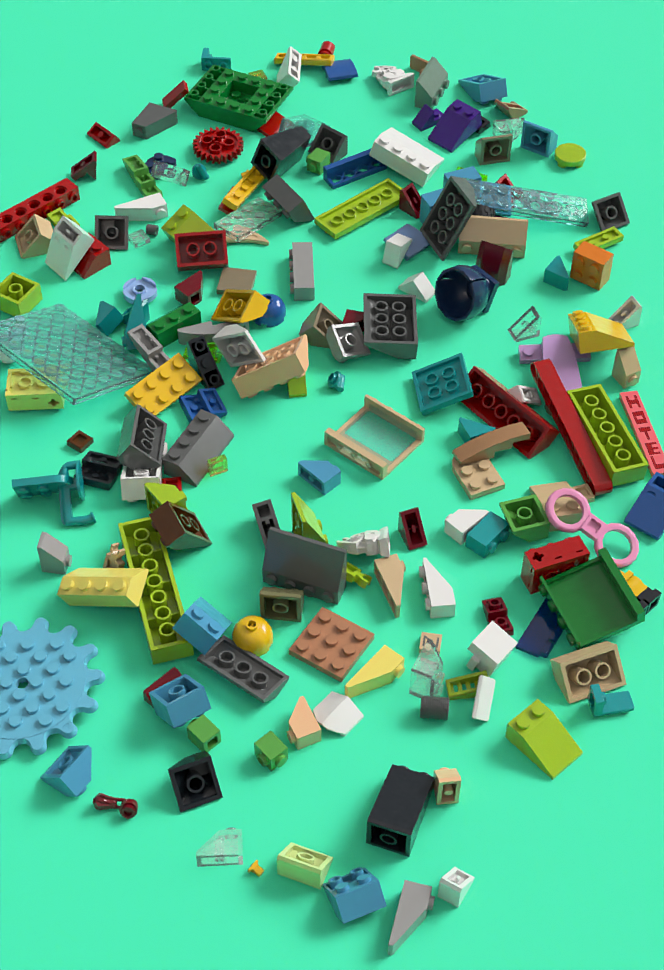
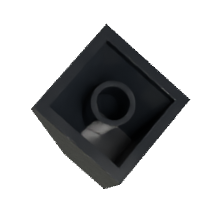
[167,750,223,812]

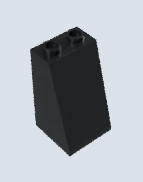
[251,125,311,181]
[366,764,435,857]

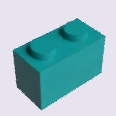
[466,511,510,558]

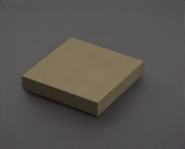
[216,267,257,295]

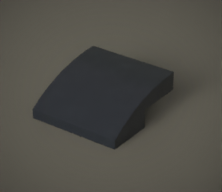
[74,450,123,491]

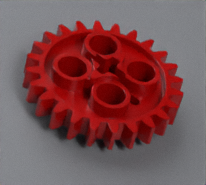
[193,127,244,164]

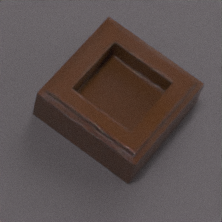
[67,430,94,453]

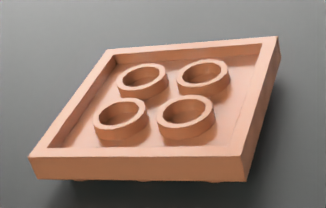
[289,607,375,682]

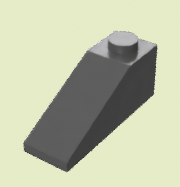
[252,499,280,549]

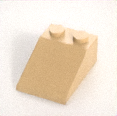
[529,481,582,532]

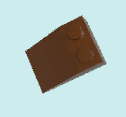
[149,501,212,550]

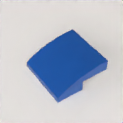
[322,59,358,81]
[179,388,228,423]

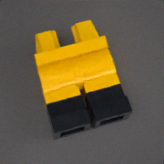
[620,570,662,615]

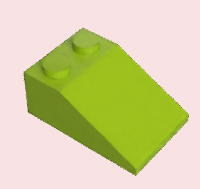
[161,204,215,243]
[291,492,329,544]
[505,699,583,780]

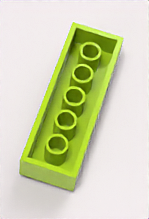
[567,384,649,486]

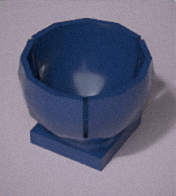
[434,265,500,322]

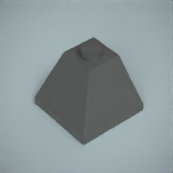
[591,192,630,231]
[95,215,129,250]

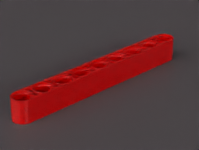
[530,358,613,496]

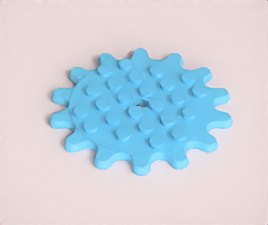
[0,617,106,760]

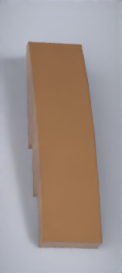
[452,422,531,465]

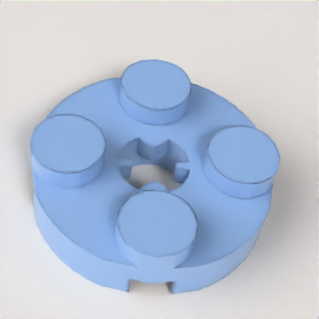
[123,277,158,304]

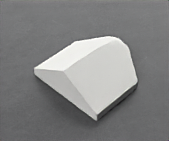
[313,691,364,736]

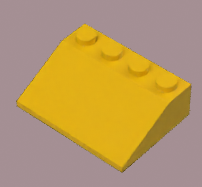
[568,310,635,354]

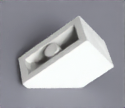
[444,509,489,545]

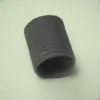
[420,695,449,721]

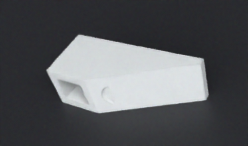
[419,558,456,618]

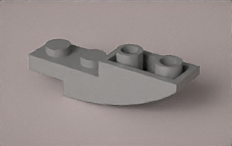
[177,321,249,347]

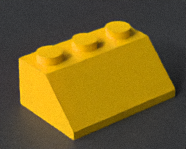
[211,289,270,323]

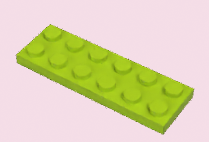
[314,178,403,240]

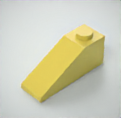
[345,645,405,698]

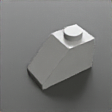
[37,532,72,575]

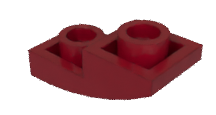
[482,597,514,636]

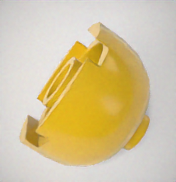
[232,615,273,657]

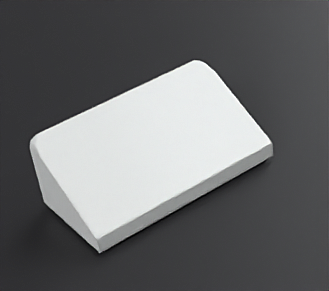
[508,385,542,406]
[472,675,496,721]

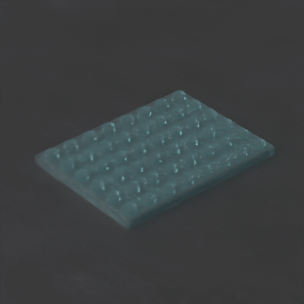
[0,303,153,405]

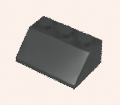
[262,174,314,222]

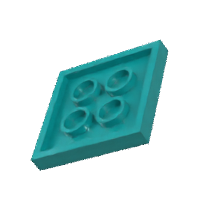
[411,352,474,416]

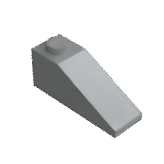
[388,880,435,956]

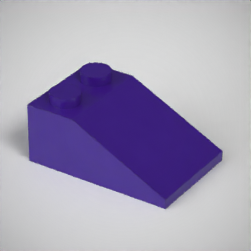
[428,99,482,153]

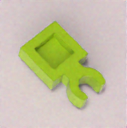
[346,562,372,589]

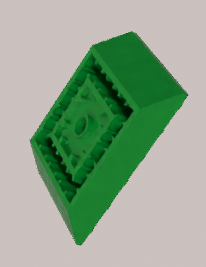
[184,65,294,132]

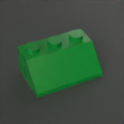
[146,302,201,348]

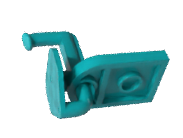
[11,460,96,526]

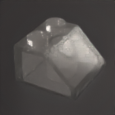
[409,638,445,698]

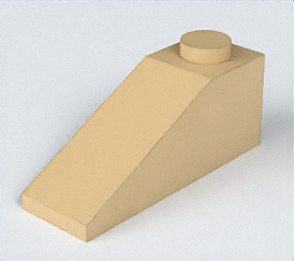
[374,553,406,618]

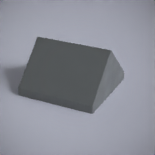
[308,123,348,163]

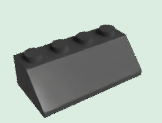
[117,404,167,470]
[162,409,234,487]

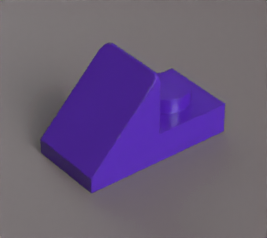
[412,104,443,131]

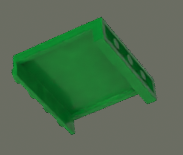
[538,547,645,650]

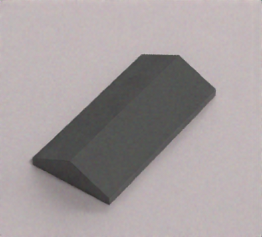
[197,635,290,703]

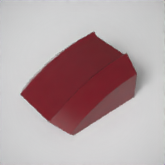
[475,240,513,286]

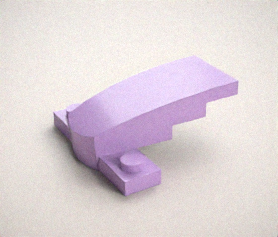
[518,334,591,391]

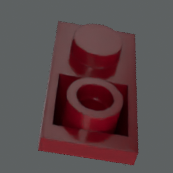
[174,270,203,306]

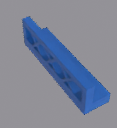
[323,149,387,190]

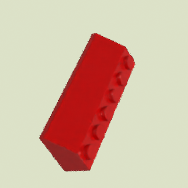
[461,366,560,459]

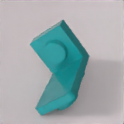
[201,48,231,71]
[587,684,635,717]

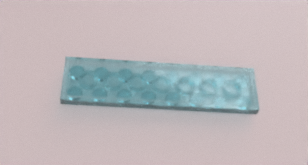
[465,178,589,227]

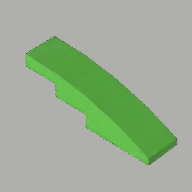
[122,154,163,197]

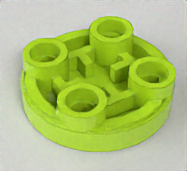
[554,143,586,168]

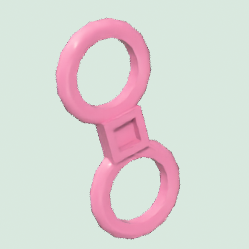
[545,488,639,568]

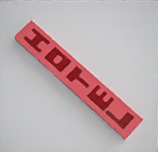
[619,390,664,477]

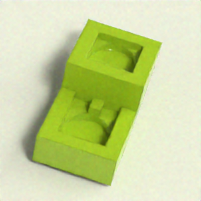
[47,207,80,226]

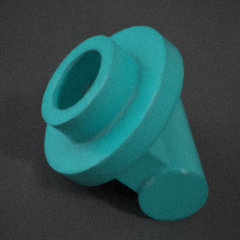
[192,163,209,180]
[328,371,345,392]

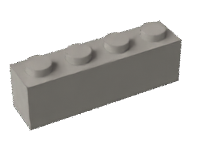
[289,242,315,301]

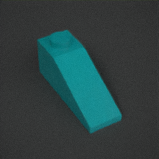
[121,294,146,350]

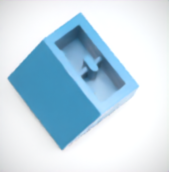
[322,867,387,924]

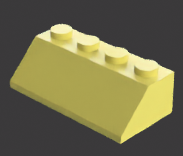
[57,568,149,607]

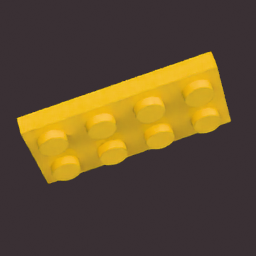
[124,353,202,416]

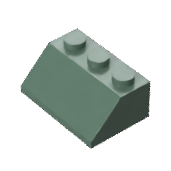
[415,57,450,109]

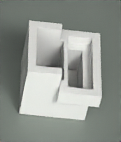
[466,621,518,677]

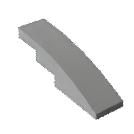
[127,324,170,371]

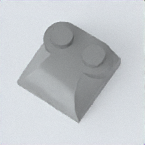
[326,322,371,363]

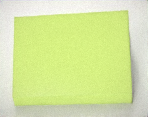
[277,842,333,890]

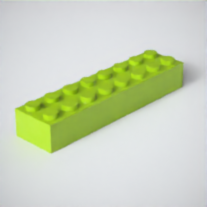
[118,517,194,665]

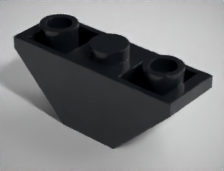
[186,335,225,389]

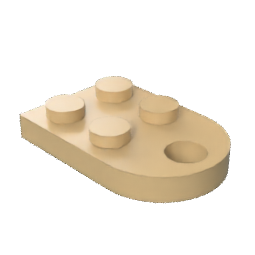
[452,457,505,500]

